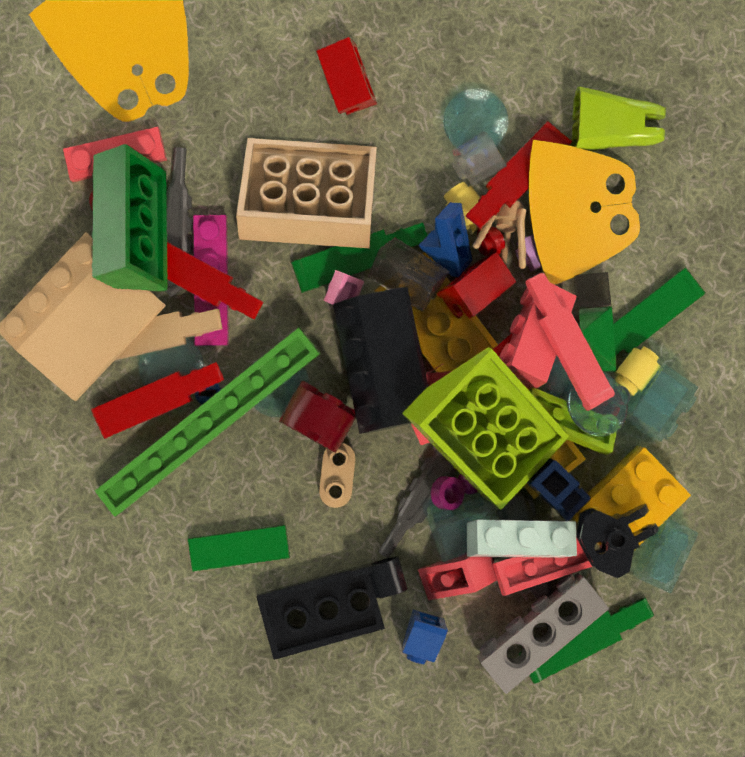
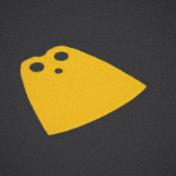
[29,0,189,122]

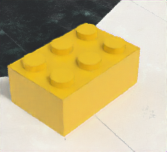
[572,446,691,551]

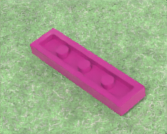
[193,215,229,346]

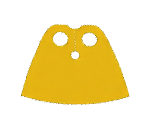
[529,140,640,285]

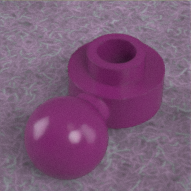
[431,474,478,510]

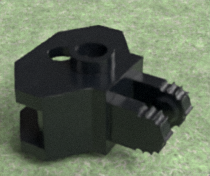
[576,504,659,579]

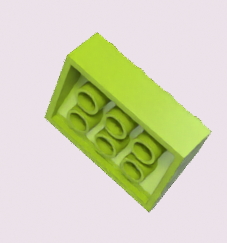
[402,347,569,510]

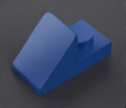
[419,202,473,277]

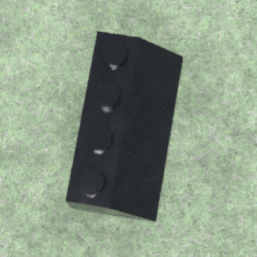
[333,287,429,434]

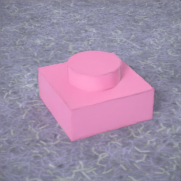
[324,270,364,305]

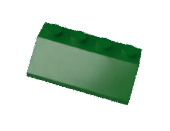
[91,144,168,291]

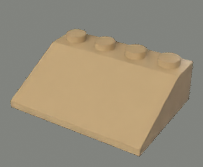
[236,138,377,248]
[0,232,166,401]

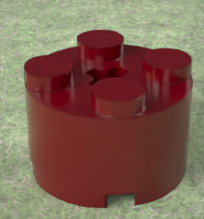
[279,380,356,453]

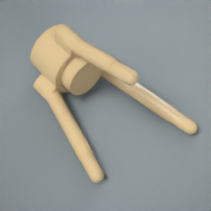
[473,201,527,269]

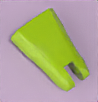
[571,86,666,150]

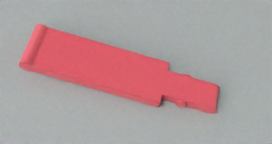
[526,272,615,411]

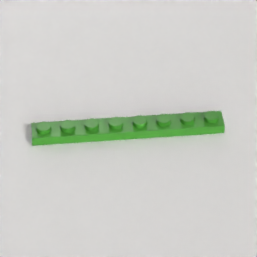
[95,328,321,517]

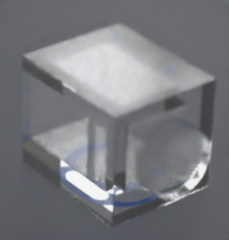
[452,131,507,186]

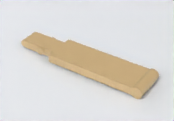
[114,309,223,361]

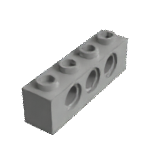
[477,573,609,694]

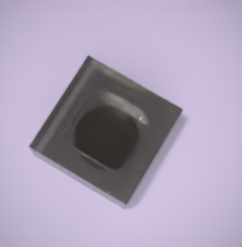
[573,272,611,309]

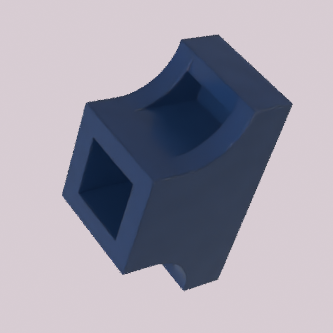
[527,458,591,521]

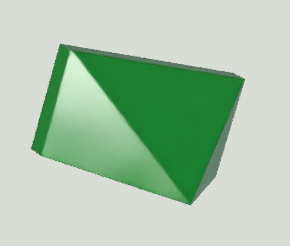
[579,306,617,372]

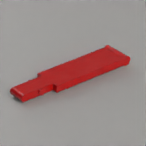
[466,121,572,229]
[167,242,264,320]
[90,362,225,439]

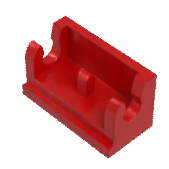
[316,37,377,115]
[436,252,516,319]

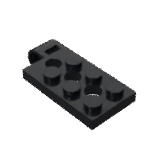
[256,556,408,660]

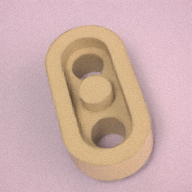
[319,443,355,508]

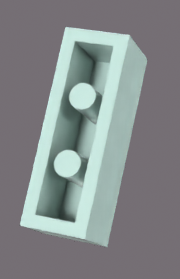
[467,520,577,558]

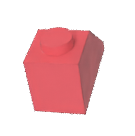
[418,552,497,600]

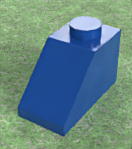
[402,609,448,664]

